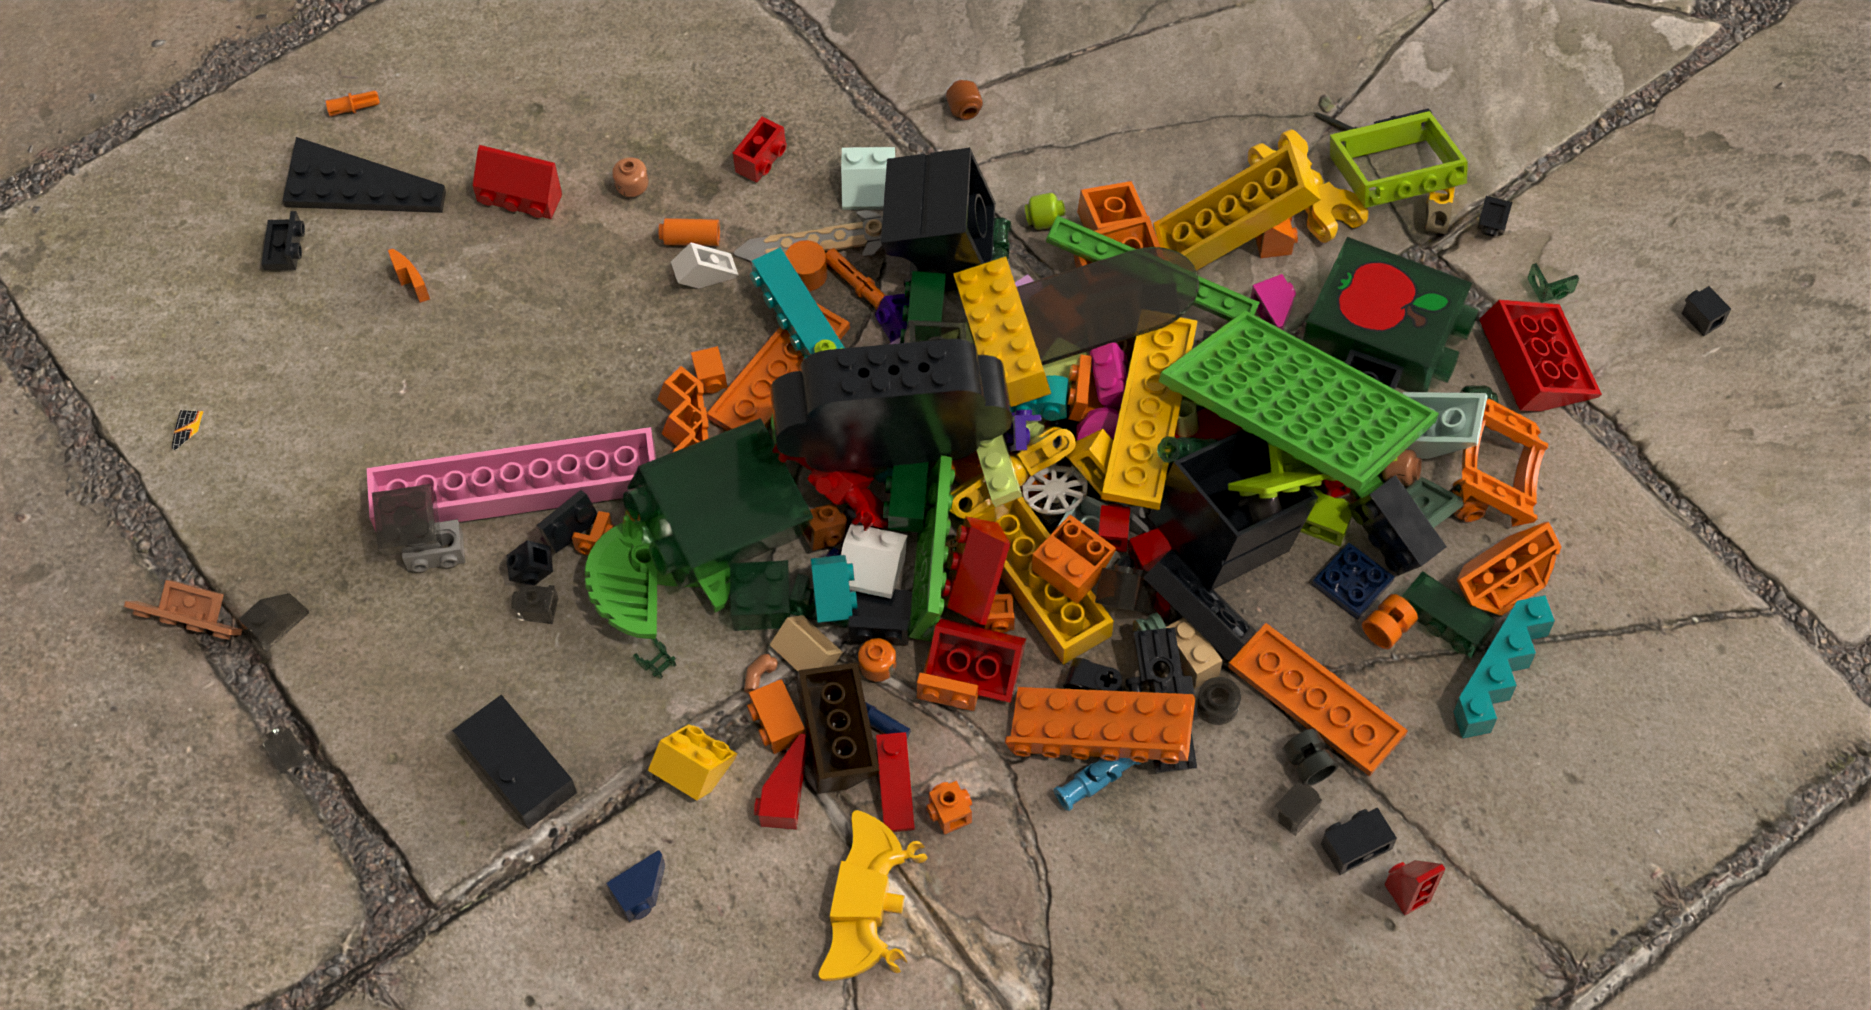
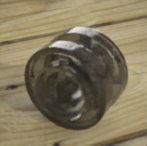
[1197,677,1241,725]

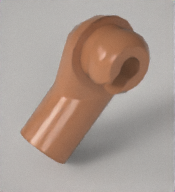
[744,654,778,694]

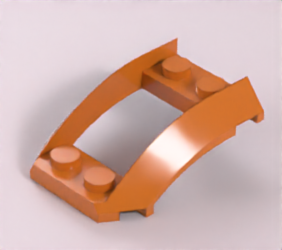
[1462,399,1548,527]

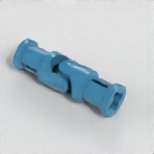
[1053,758,1141,811]

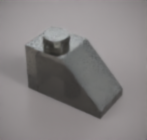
[238,593,310,652]

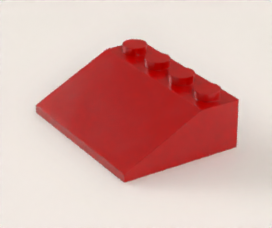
[1479,300,1602,412]

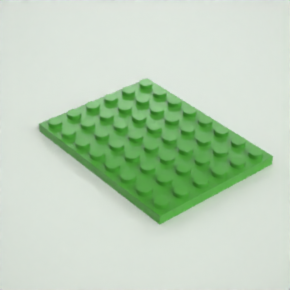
[1158,310,1439,492]

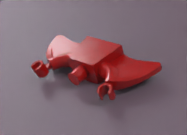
[772,444,888,531]

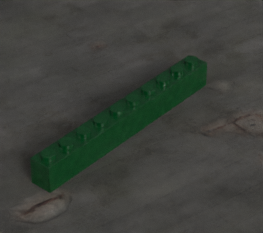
[883,271,946,533]

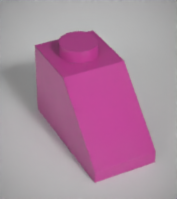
[1251,274,1296,331]

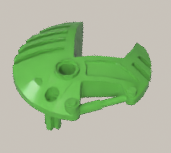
[585,509,731,639]

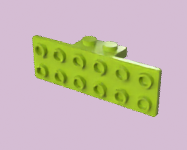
[1228,444,1397,498]

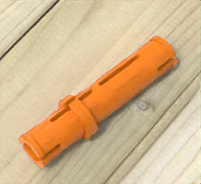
[826,248,887,310]

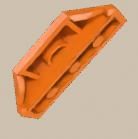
[1457,522,1562,616]

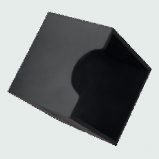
[881,147,996,292]
[1149,430,1319,591]

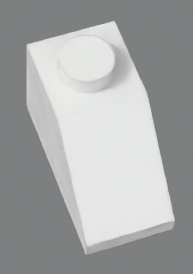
[671,243,738,289]

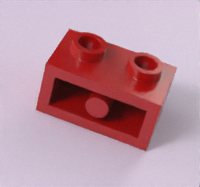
[732,116,787,183]

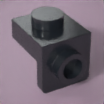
[1477,196,1513,237]

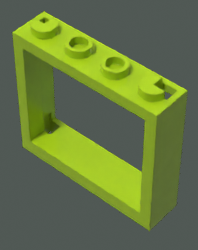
[1330,111,1468,208]

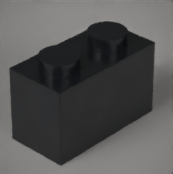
[1321,807,1397,875]

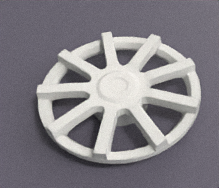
[1023,464,1088,515]

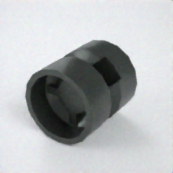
[1283,729,1339,786]

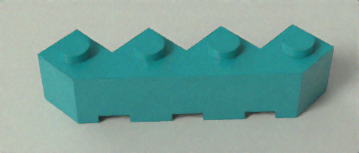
[1453,595,1555,739]

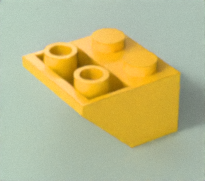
[1063,429,1113,501]
[648,724,738,800]

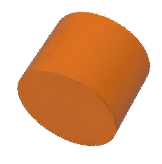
[785,240,827,291]

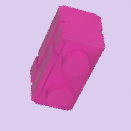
[1090,343,1129,411]

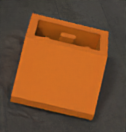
[1032,514,1116,604]

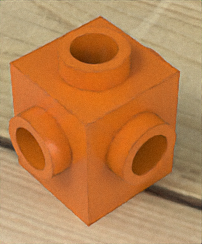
[926,780,972,835]

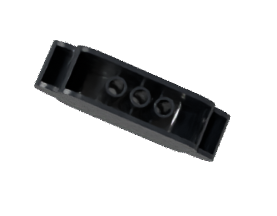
[770,339,1012,472]

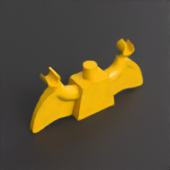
[819,810,928,981]

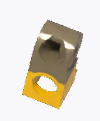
[1425,187,1455,234]

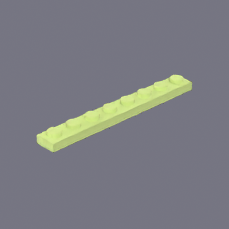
[941,322,1022,507]

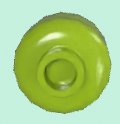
[1025,193,1066,230]

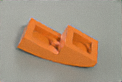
[388,248,430,303]

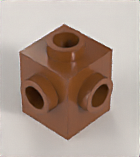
[801,503,848,551]

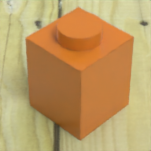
[691,346,728,394]

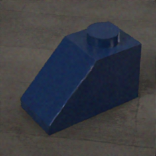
[606,850,666,922]

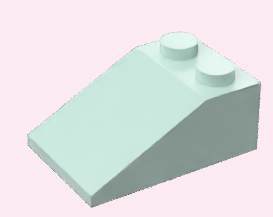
[1403,392,1487,459]

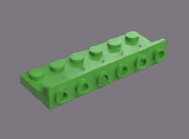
[909,455,955,642]

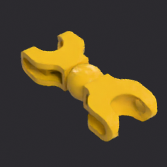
[1248,129,1368,243]
[949,427,1076,519]

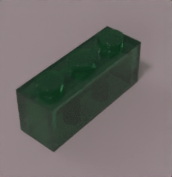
[1402,571,1496,658]

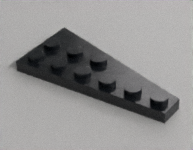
[283,137,446,213]

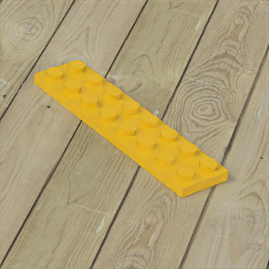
[1101,311,1198,510]

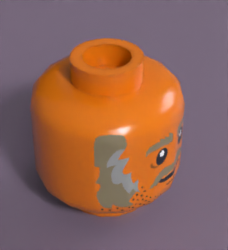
[858,638,897,682]

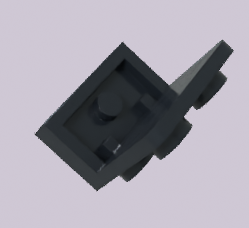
[848,589,912,645]

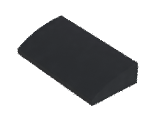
[1143,549,1256,661]

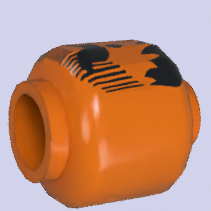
[1449,478,1489,522]

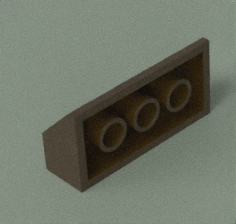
[797,662,880,794]

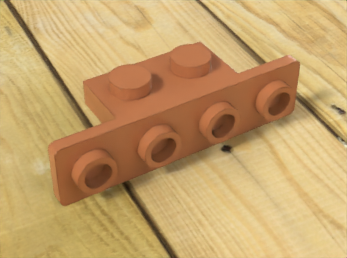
[124,580,243,640]

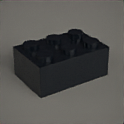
[1347,475,1447,576]

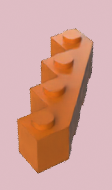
[657,366,717,519]

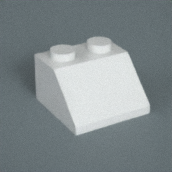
[841,523,907,599]

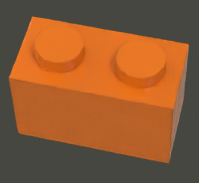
[747,679,806,754]

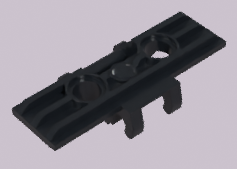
[1125,627,1198,773]

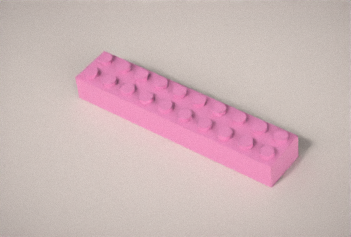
[367,427,658,534]

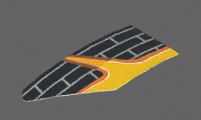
[172,410,204,450]

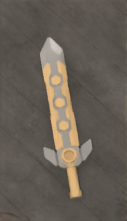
[734,210,883,262]

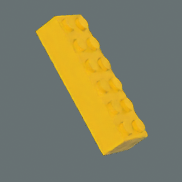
[1153,143,1321,273]
[954,256,1051,407]
[972,497,1114,665]

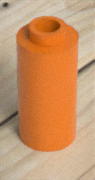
[659,218,720,246]

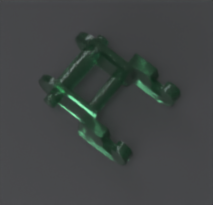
[633,638,677,679]

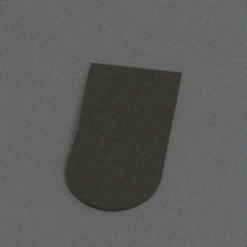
[1016,247,1199,365]

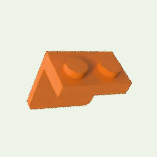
[1067,354,1120,422]
[917,647,978,711]

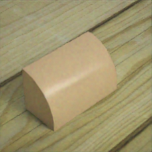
[770,615,843,671]

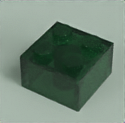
[730,560,792,631]

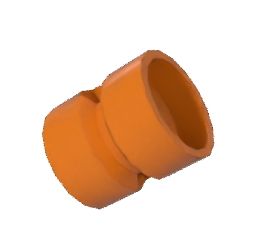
[1362,594,1418,650]

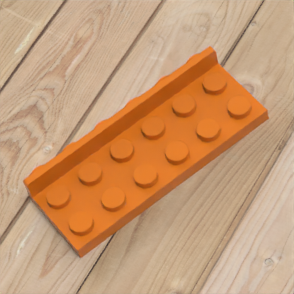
[1005,687,1195,764]

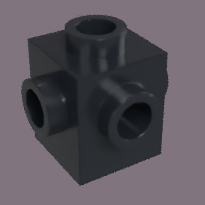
[506,540,553,587]

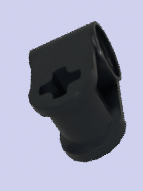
[1063,658,1122,691]

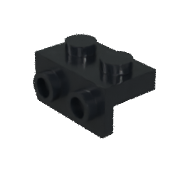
[261,211,305,270]
[536,490,598,553]

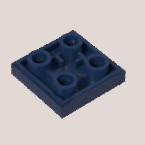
[1312,542,1395,620]

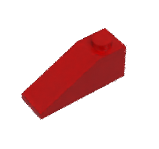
[1128,528,1175,623]
[876,732,915,832]
[754,734,808,830]
[1384,860,1446,916]

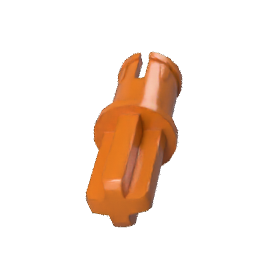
[326,91,380,117]

